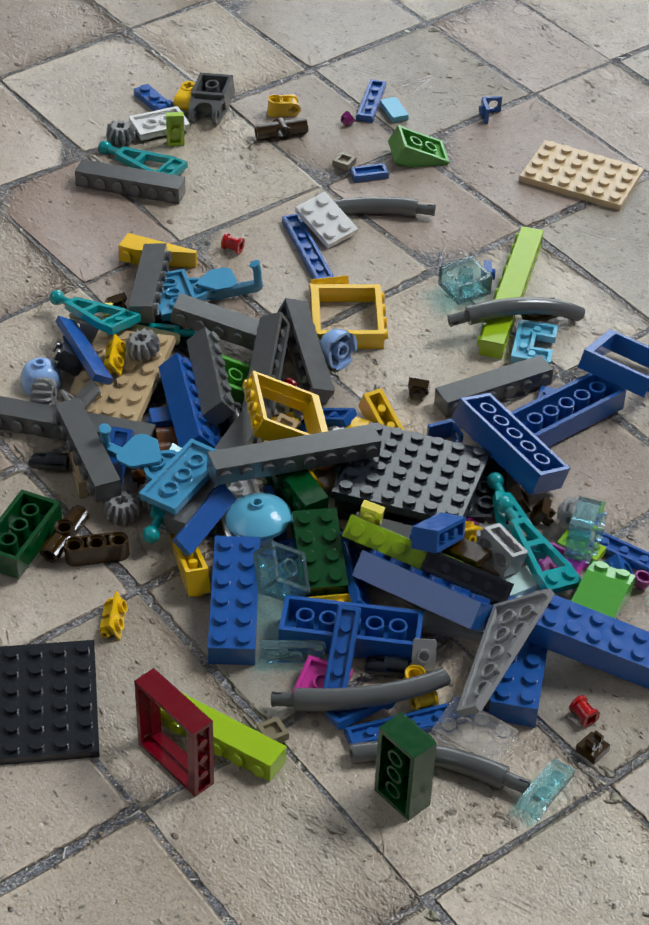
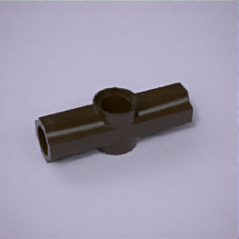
[254,117,308,140]
[40,504,89,563]

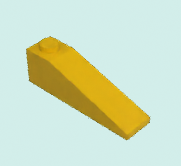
[118,233,197,268]
[358,388,404,430]
[170,534,211,597]

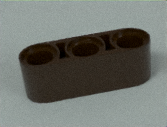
[64,531,130,567]

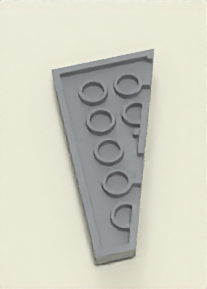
[456,588,555,717]

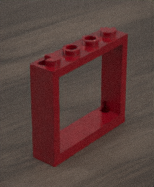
[134,668,214,797]

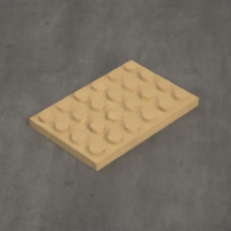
[519,140,644,211]
[65,330,176,422]

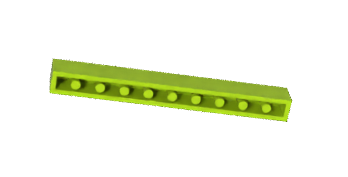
[477,226,544,359]

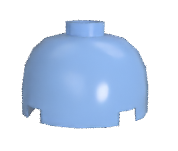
[320,329,357,370]
[21,358,62,395]

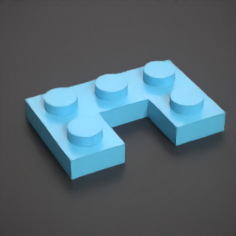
[510,319,558,365]

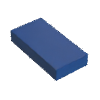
[350,163,389,183]

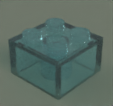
[438,255,493,305]
[564,496,608,564]
[253,540,311,601]

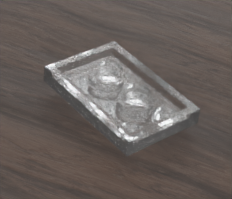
[431,695,519,762]

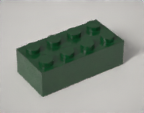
[262,469,329,516]
[0,489,62,579]
[291,508,349,597]
[374,712,437,821]

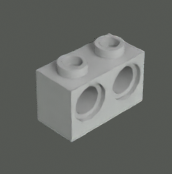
[476,523,529,577]

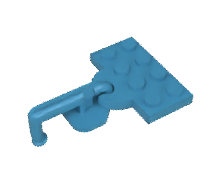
[159,260,263,321]
[98,423,217,515]

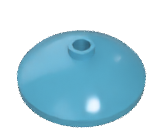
[225,492,291,541]

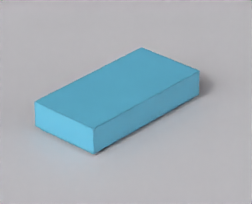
[380,97,409,123]

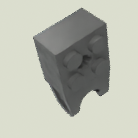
[189,72,235,124]

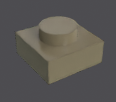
[332,152,357,171]
[256,716,289,743]

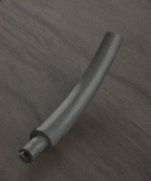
[333,197,436,217]
[447,297,585,327]
[271,668,451,712]
[349,741,531,795]

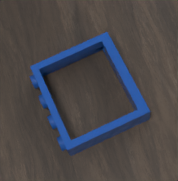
[578,329,649,398]

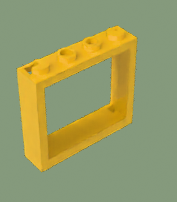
[310,284,388,349]
[242,370,328,441]

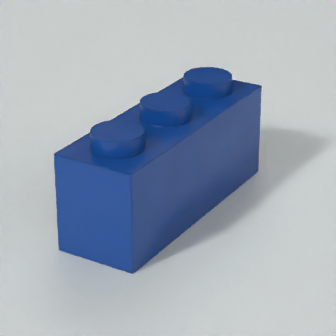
[410,512,466,553]

